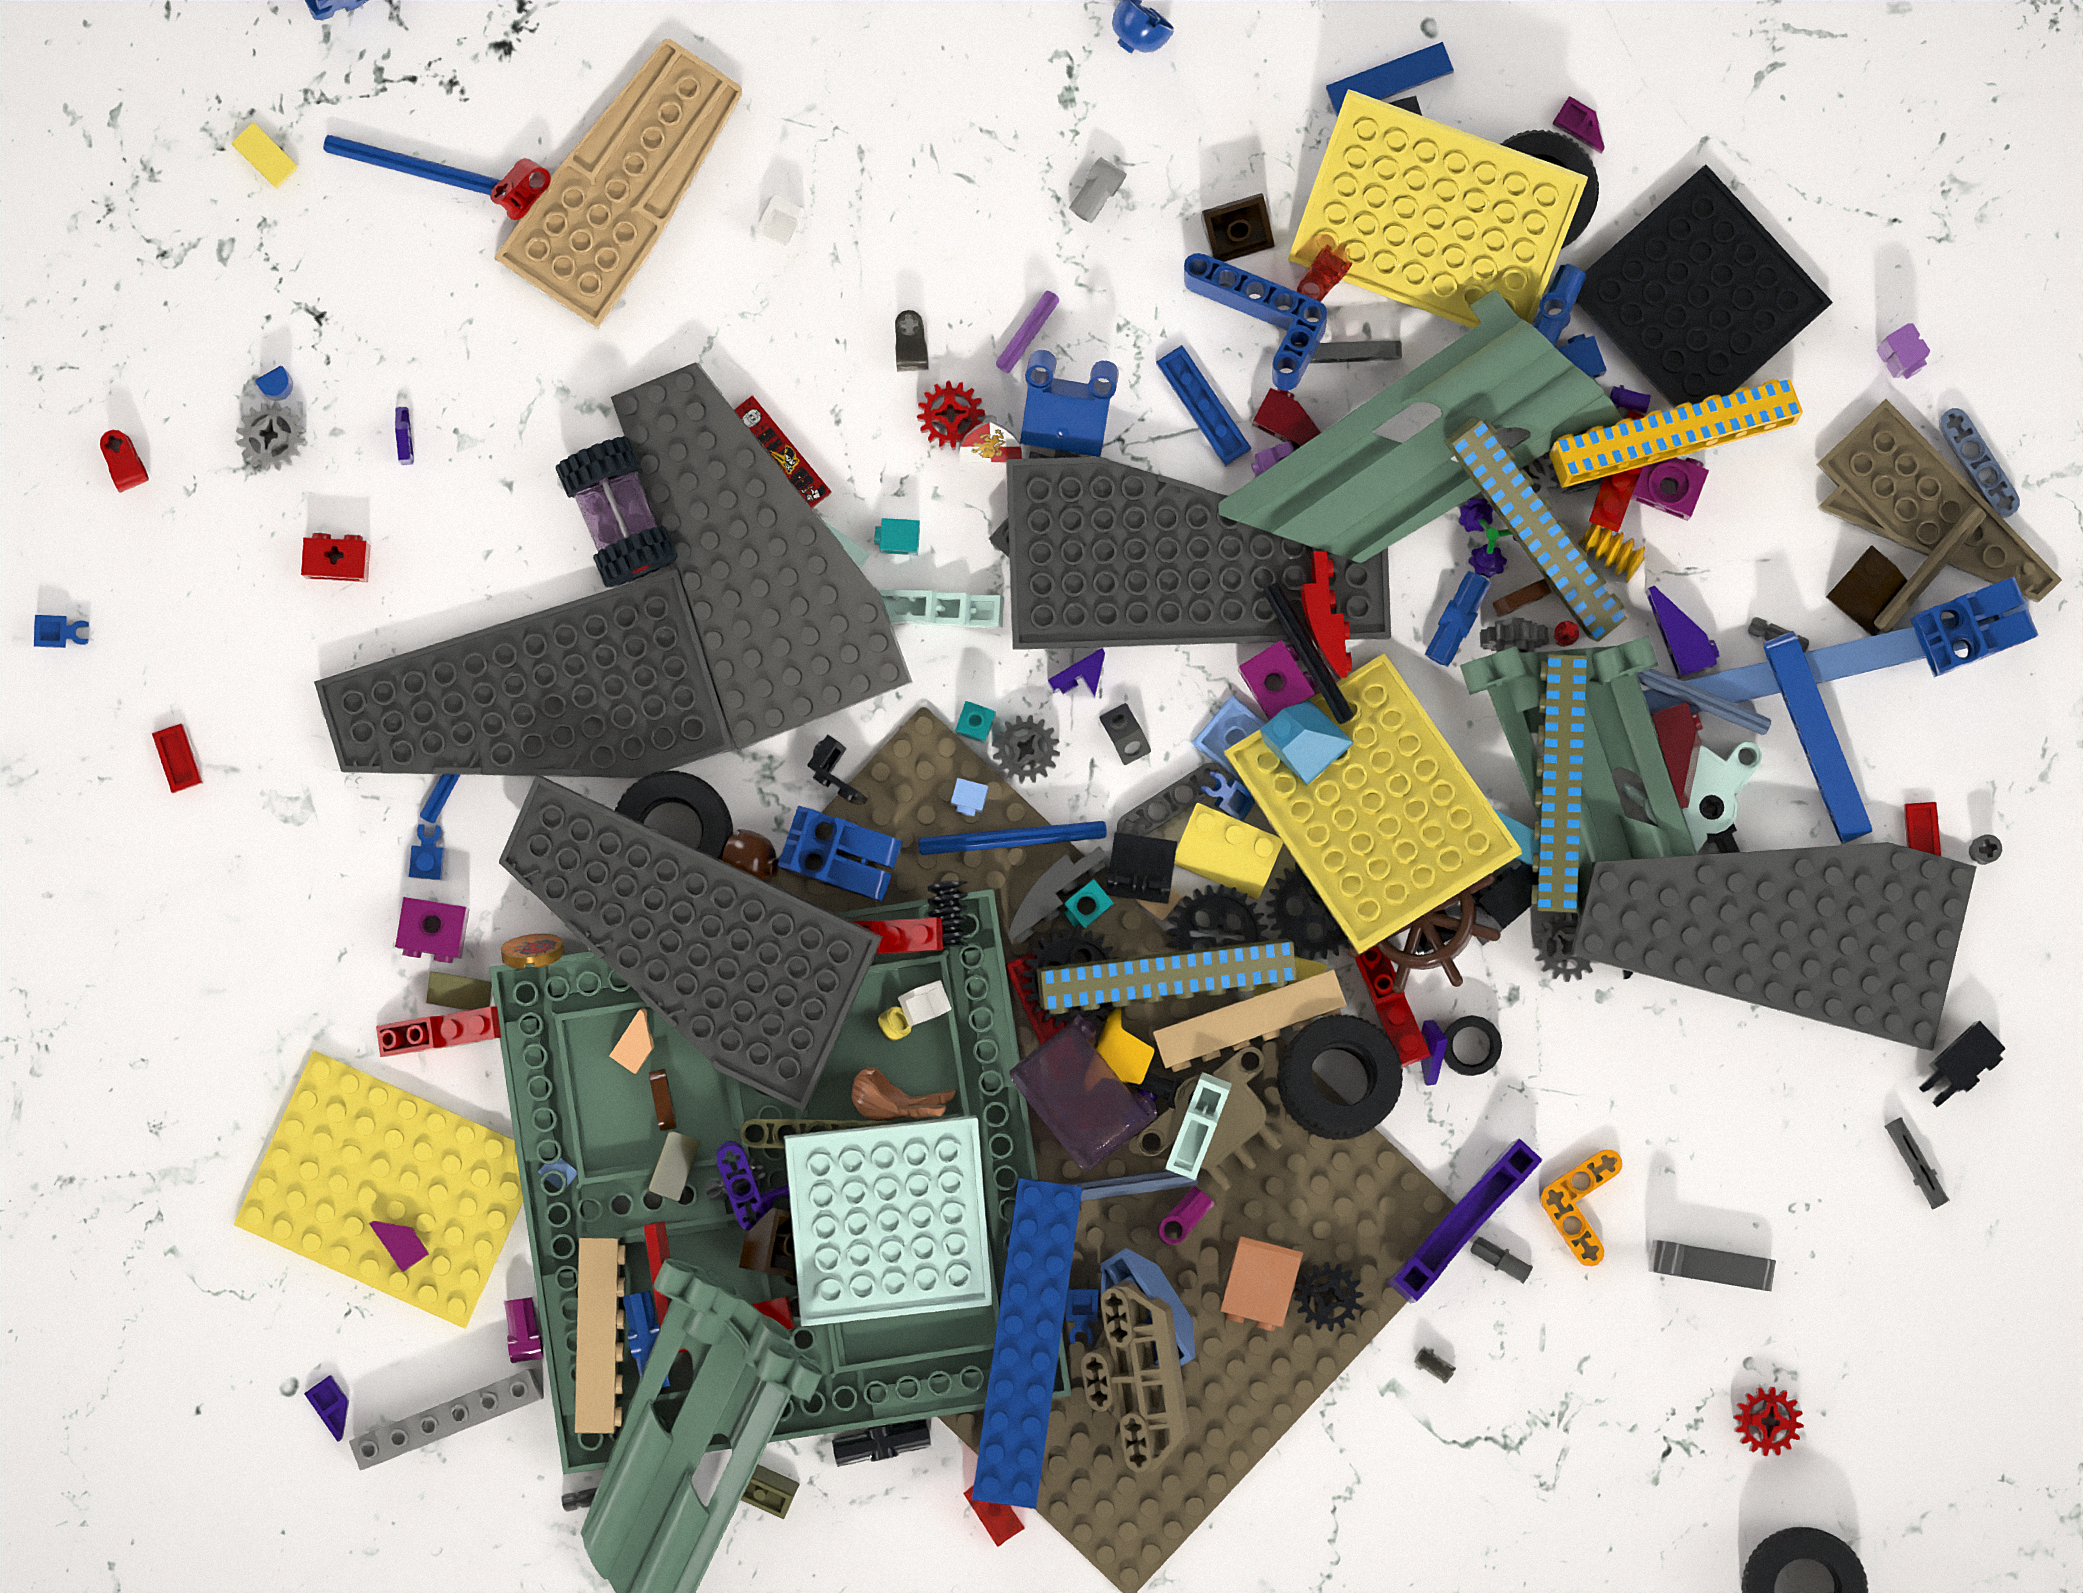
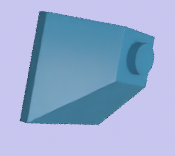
[1260,700,1353,785]

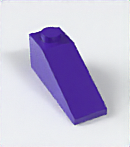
[1645,586,1720,680]

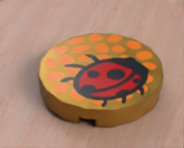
[500,934,564,969]

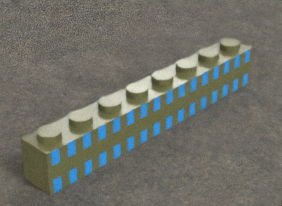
[1444,417,1627,642]
[1531,654,1587,913]
[1036,939,1297,1014]

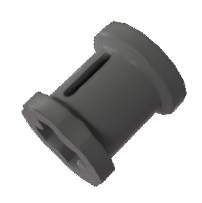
[1969,834,2002,865]

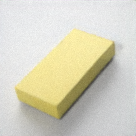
[231,122,299,189]

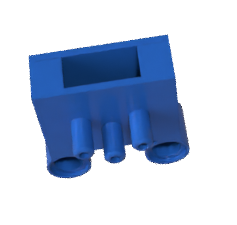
[1020,350,1119,457]

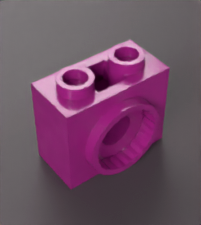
[1631,457,1709,521]
[1237,640,1316,721]
[395,897,470,963]

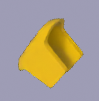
[1083,1008,1154,1094]

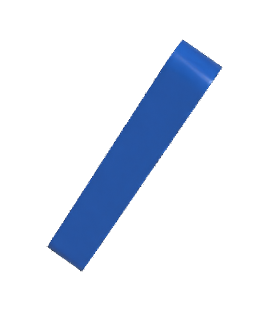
[1763,631,1873,844]

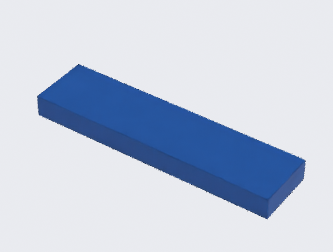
[1326,42,1454,116]
[1156,345,1252,467]

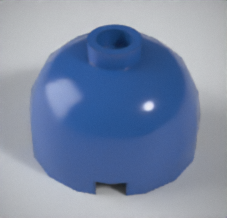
[1112,0,1175,53]

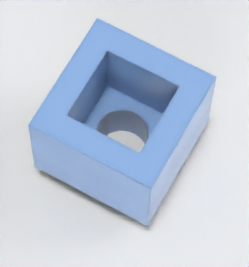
[951,778,989,816]
[538,1157,578,1190]

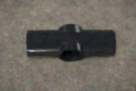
[832,1419,932,1467]

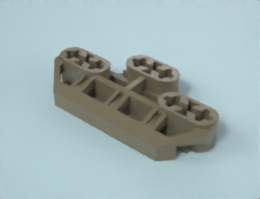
[1081,1280,1190,1472]

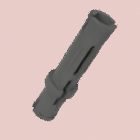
[1884,1117,1950,1210]

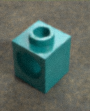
[874,518,920,556]
[955,701,996,744]
[1063,879,1114,930]

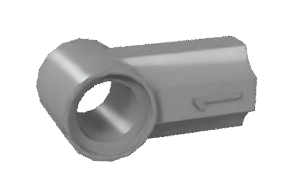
[1069,157,1127,223]

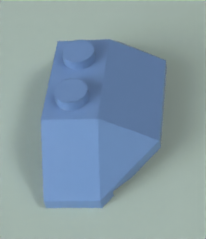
[1101,1248,1196,1367]

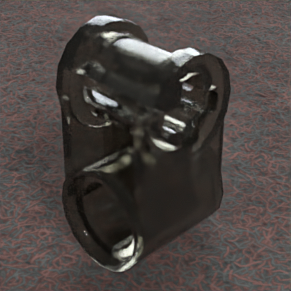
[895,310,929,372]

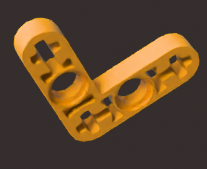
[1540,1150,1622,1266]

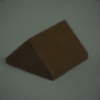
[1201,193,1275,262]

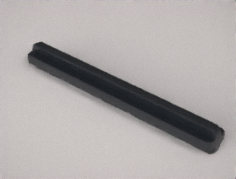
[1263,582,1354,724]

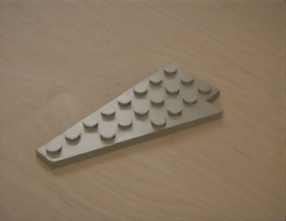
[1816,399,2062,603]

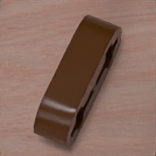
[1492,578,1553,618]
[649,1069,677,1131]

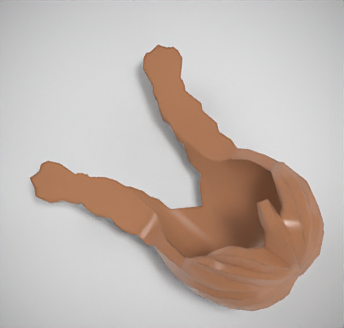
[851,1068,957,1121]

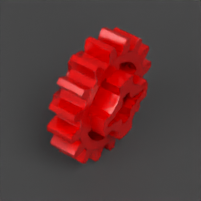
[917,381,985,450]
[1733,1387,1804,1457]

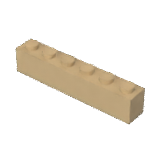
[1152,970,1347,1073]
[575,1238,626,1433]

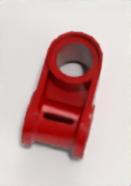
[490,158,551,221]
[100,429,149,493]

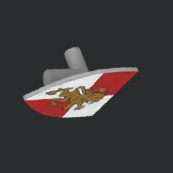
[959,415,1022,463]

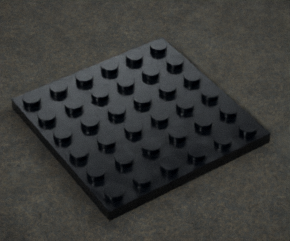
[1576,164,1833,408]

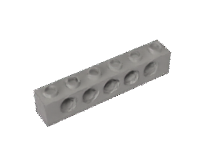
[349,1369,543,1471]

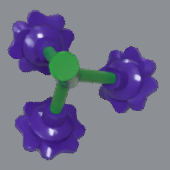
[1458,497,1517,578]

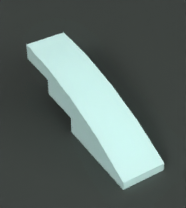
[877,589,1004,628]

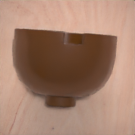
[722,829,779,883]

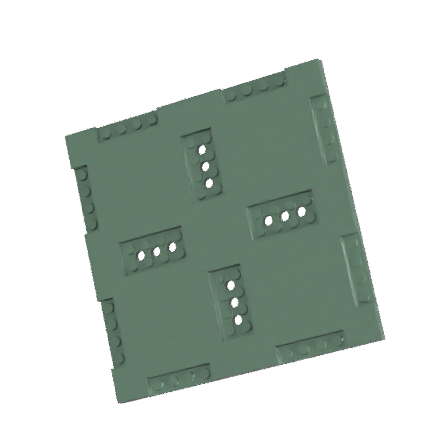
[489,889,1072,1475]

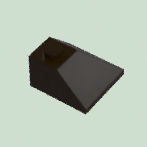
[1826,545,1908,636]
[739,1208,796,1278]

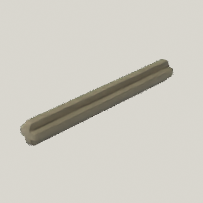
[1874,504,1987,633]

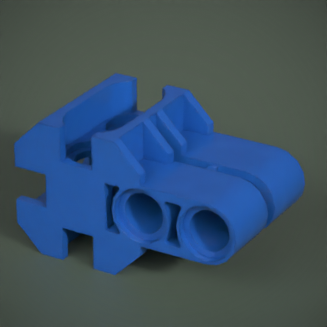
[1910,577,2039,678]
[778,806,903,902]

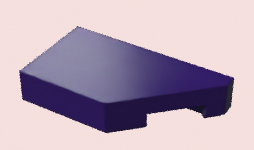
[395,406,414,465]
[1420,1020,1448,1086]
[304,1375,350,1442]

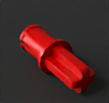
[1554,621,1580,647]

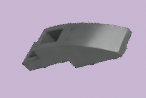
[1008,846,1107,943]

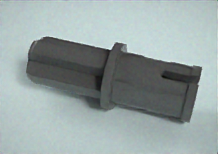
[1470,1237,1533,1284]

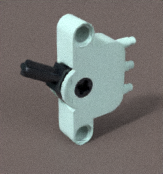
[1621,742,1762,853]

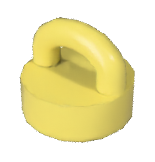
[878,1006,912,1041]

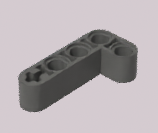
[1648,1240,1776,1292]

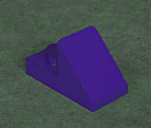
[1048,648,1105,699]

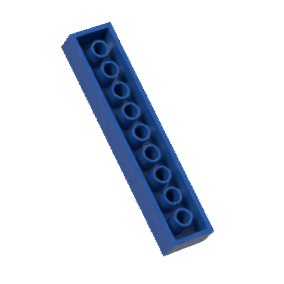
[972,1178,1083,1509]

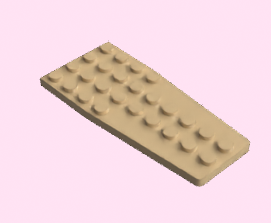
[494,39,743,329]

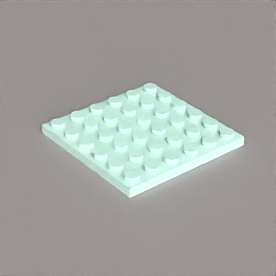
[784,1115,992,1327]

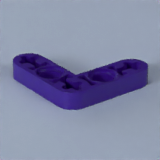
[716,1141,791,1231]

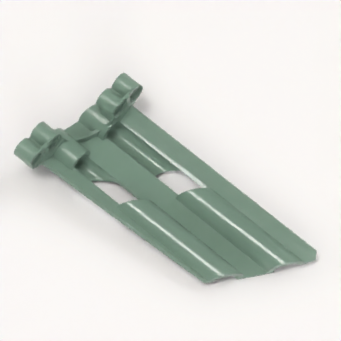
[1219,289,1622,563]
[1460,635,1697,917]
[581,1258,823,1593]

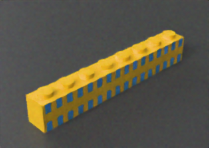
[1549,379,1803,488]

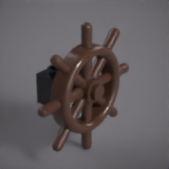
[1347,873,1501,994]

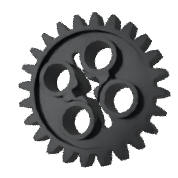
[1265,862,1350,960]
[1165,884,1269,951]
[1021,928,1120,1032]

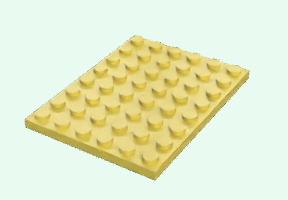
[1287,89,1588,329]
[1224,653,1522,954]
[233,1050,523,1329]

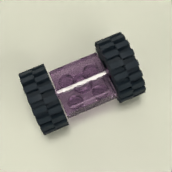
[555,436,678,587]

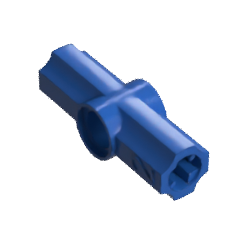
[1533,264,1586,347]
[1424,571,1492,667]
[623,1291,670,1387]

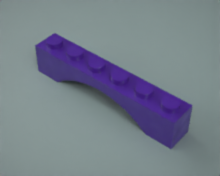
[1387,1138,1543,1304]

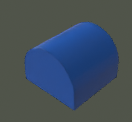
[255,365,293,401]

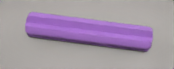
[996,290,1059,373]

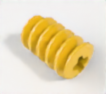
[1578,523,1645,583]

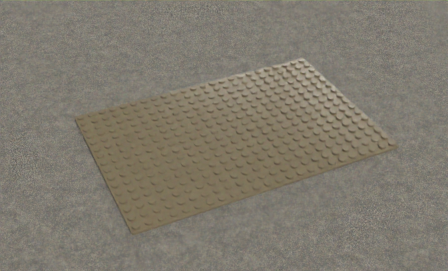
[757,707,1456,1593]

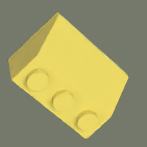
[1174,802,1283,900]

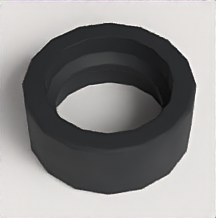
[1443,1015,1502,1076]

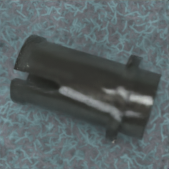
[1413,1346,1456,1384]

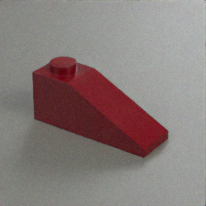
[1252,387,1321,449]
[1651,702,1703,809]

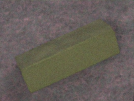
[426,971,493,1011]
[647,1130,701,1201]
[741,1464,800,1520]

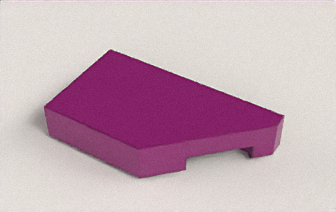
[1552,96,1605,154]
[369,1221,430,1272]

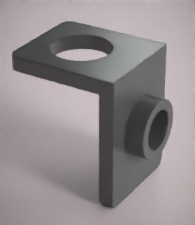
[1099,703,1151,765]

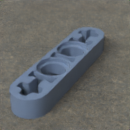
[1939,408,2020,518]

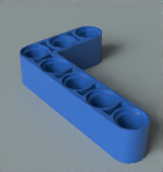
[1184,253,1327,391]

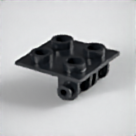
[1106,832,1177,904]

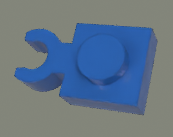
[33,615,89,648]
[1200,772,1256,822]
[409,824,445,880]
[1066,1289,1099,1344]

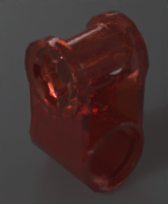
[1296,244,1352,302]

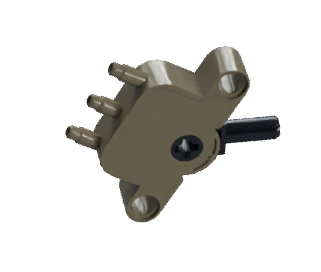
[1128,1047,1282,1190]

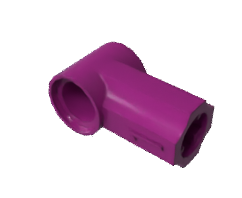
[1157,1185,1215,1245]
[504,1297,544,1363]

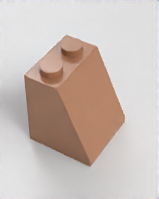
[1220,1236,1303,1332]

